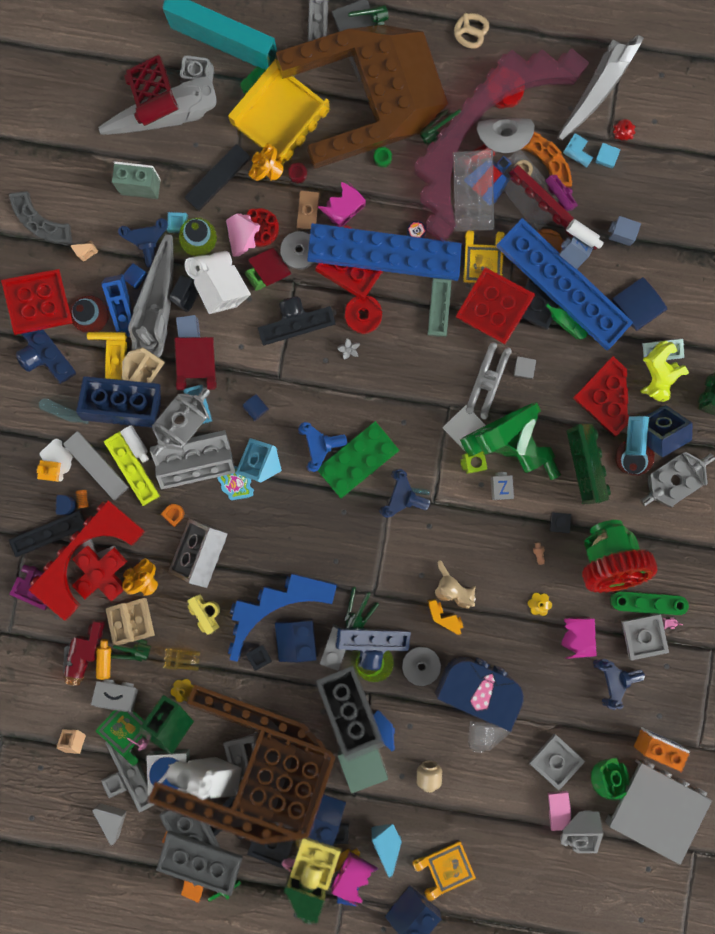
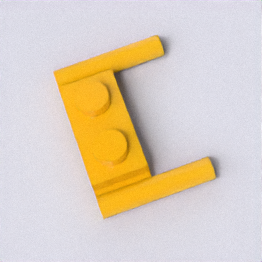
[87,332,127,380]

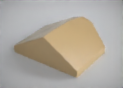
[122,347,165,383]

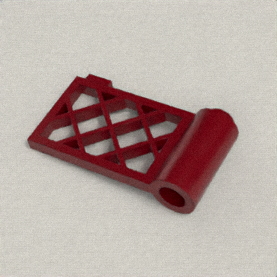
[124,54,179,126]

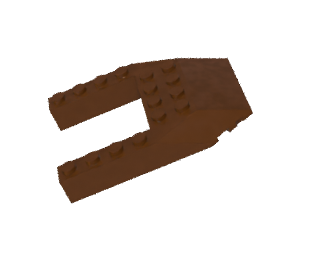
[276,25,448,169]
[147,685,336,844]

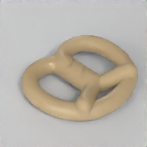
[454,13,489,49]

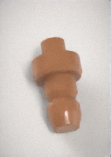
[533,542,545,565]

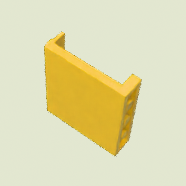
[228,59,330,164]

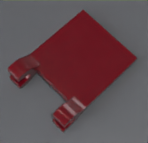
[175,337,217,390]

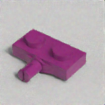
[545,175,578,211]

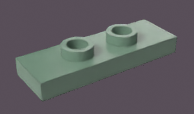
[427,278,452,337]

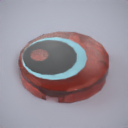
[70,296,109,334]
[615,440,655,476]

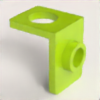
[460,451,487,474]

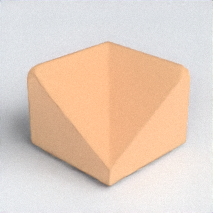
[71,240,98,261]
[56,729,86,754]

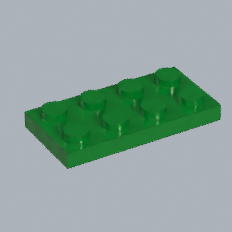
[318,421,400,499]

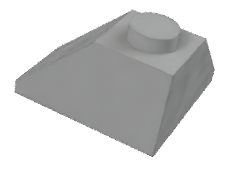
[560,810,603,853]

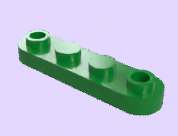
[610,591,689,615]

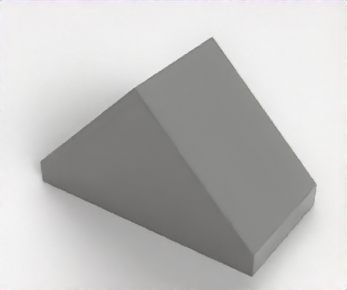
[92,803,127,845]

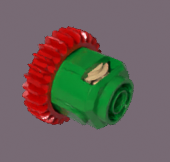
[582,520,658,593]

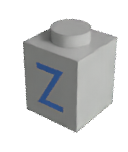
[491,472,514,500]

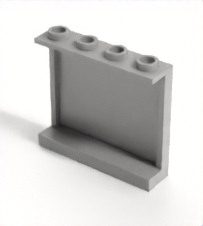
[605,759,712,864]

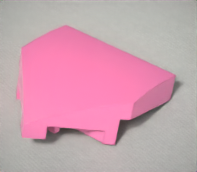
[226,214,260,257]

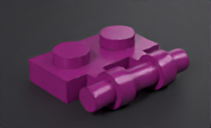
[9,565,48,610]

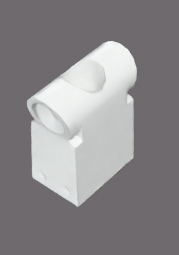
[185,251,251,314]
[167,757,242,799]

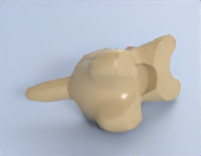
[435,560,476,609]

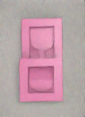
[548,791,571,831]

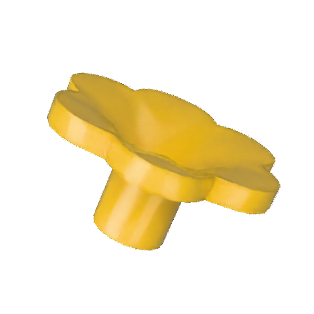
[527,593,552,616]
[171,679,194,703]

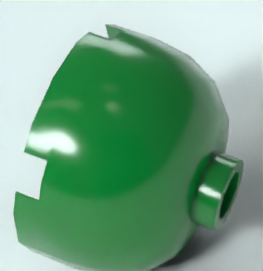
[590,758,630,799]

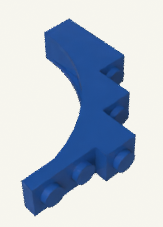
[228,573,337,662]

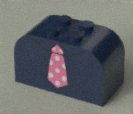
[434,656,524,732]

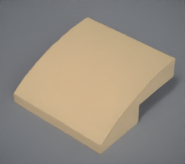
[106,598,155,645]

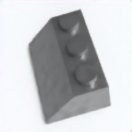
[168,518,228,588]

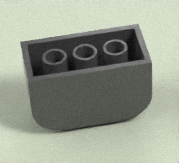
[316,666,385,761]

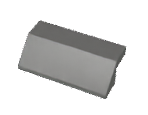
[150,430,236,490]

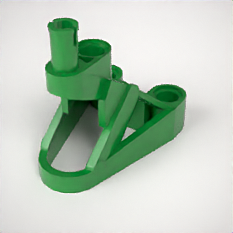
[460,402,561,480]

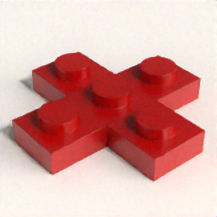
[72,545,127,602]

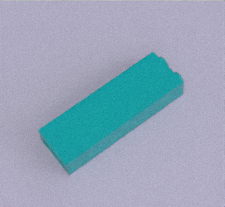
[163,0,277,70]

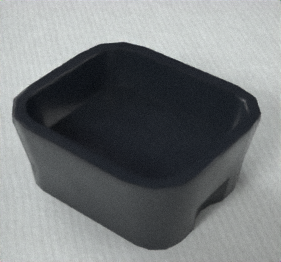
[169,275,199,312]

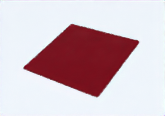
[248,248,292,286]

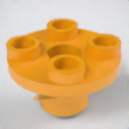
[248,143,284,181]
[122,558,158,596]

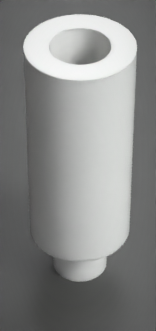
[566,219,604,249]
[120,425,149,463]

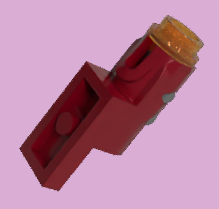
[63,620,105,686]

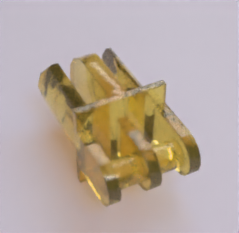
[162,648,200,671]

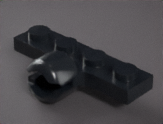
[258,296,336,346]

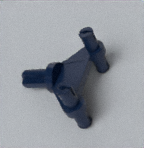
[118,219,168,268]
[379,469,430,518]
[593,659,645,710]

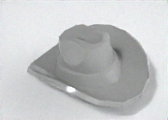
[477,118,534,153]

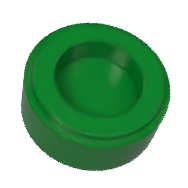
[373,147,392,168]

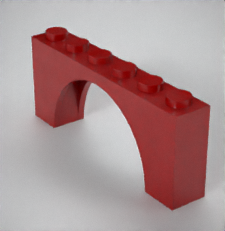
[29,501,146,621]

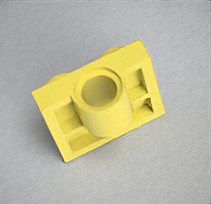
[187,594,220,635]
[290,838,341,890]

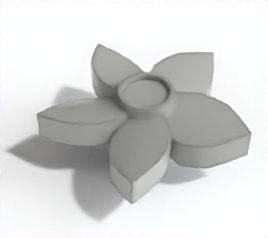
[337,338,360,360]

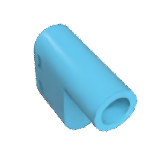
[563,134,593,167]

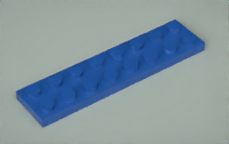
[496,218,633,351]
[307,223,461,281]

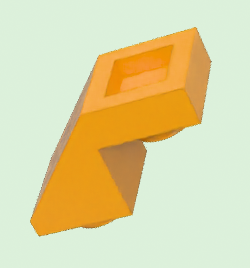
[427,599,463,635]

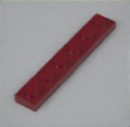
[508,165,597,250]

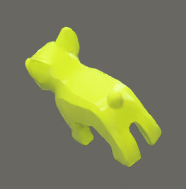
[640,340,689,402]

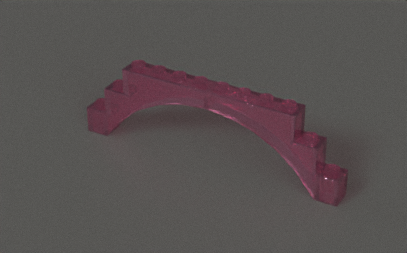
[414,48,589,242]

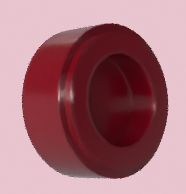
[288,163,307,183]

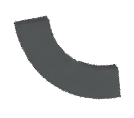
[9,191,72,244]

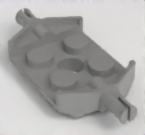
[151,387,211,458]
[640,452,715,508]

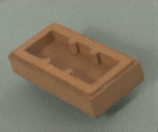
[297,191,319,231]

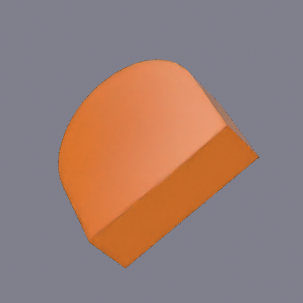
[161,504,185,527]

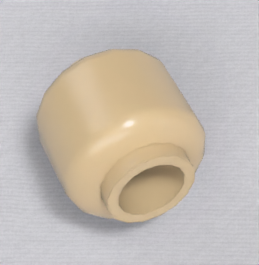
[417,761,442,792]

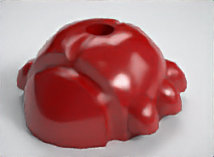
[613,119,636,140]

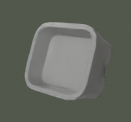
[180,56,214,83]

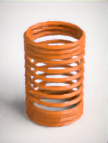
[76,490,89,509]

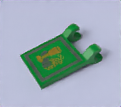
[96,710,145,766]

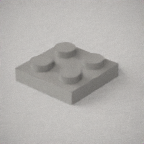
[621,614,669,660]
[529,733,585,790]

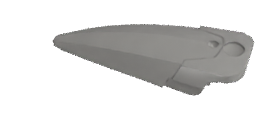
[557,35,644,140]
[98,77,217,135]
[129,235,174,357]

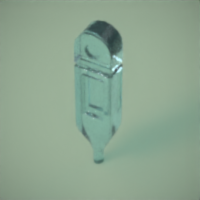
[39,399,89,424]

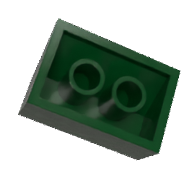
[285,867,326,924]

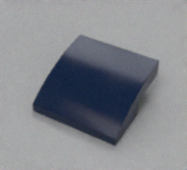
[612,277,667,331]

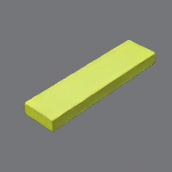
[103,431,160,506]

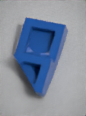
[374,710,395,751]

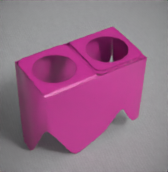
[318,180,366,227]
[561,617,596,659]
[331,852,378,906]

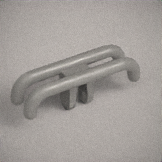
[466,342,512,419]

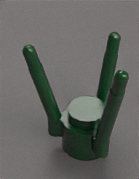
[348,5,389,26]
[420,109,461,147]
[344,587,379,629]
[111,639,151,662]

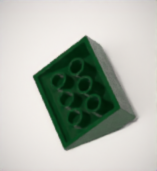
[566,424,611,505]

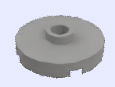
[281,231,314,270]
[402,646,441,686]

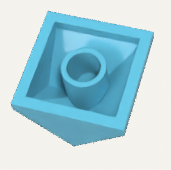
[236,438,282,483]
[372,824,401,877]

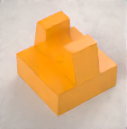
[37,460,61,482]

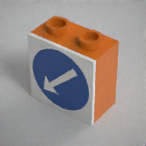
[634,727,690,772]

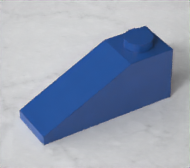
[102,274,133,336]

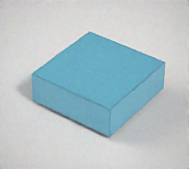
[595,143,621,169]
[167,212,188,233]

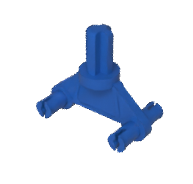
[298,422,347,472]

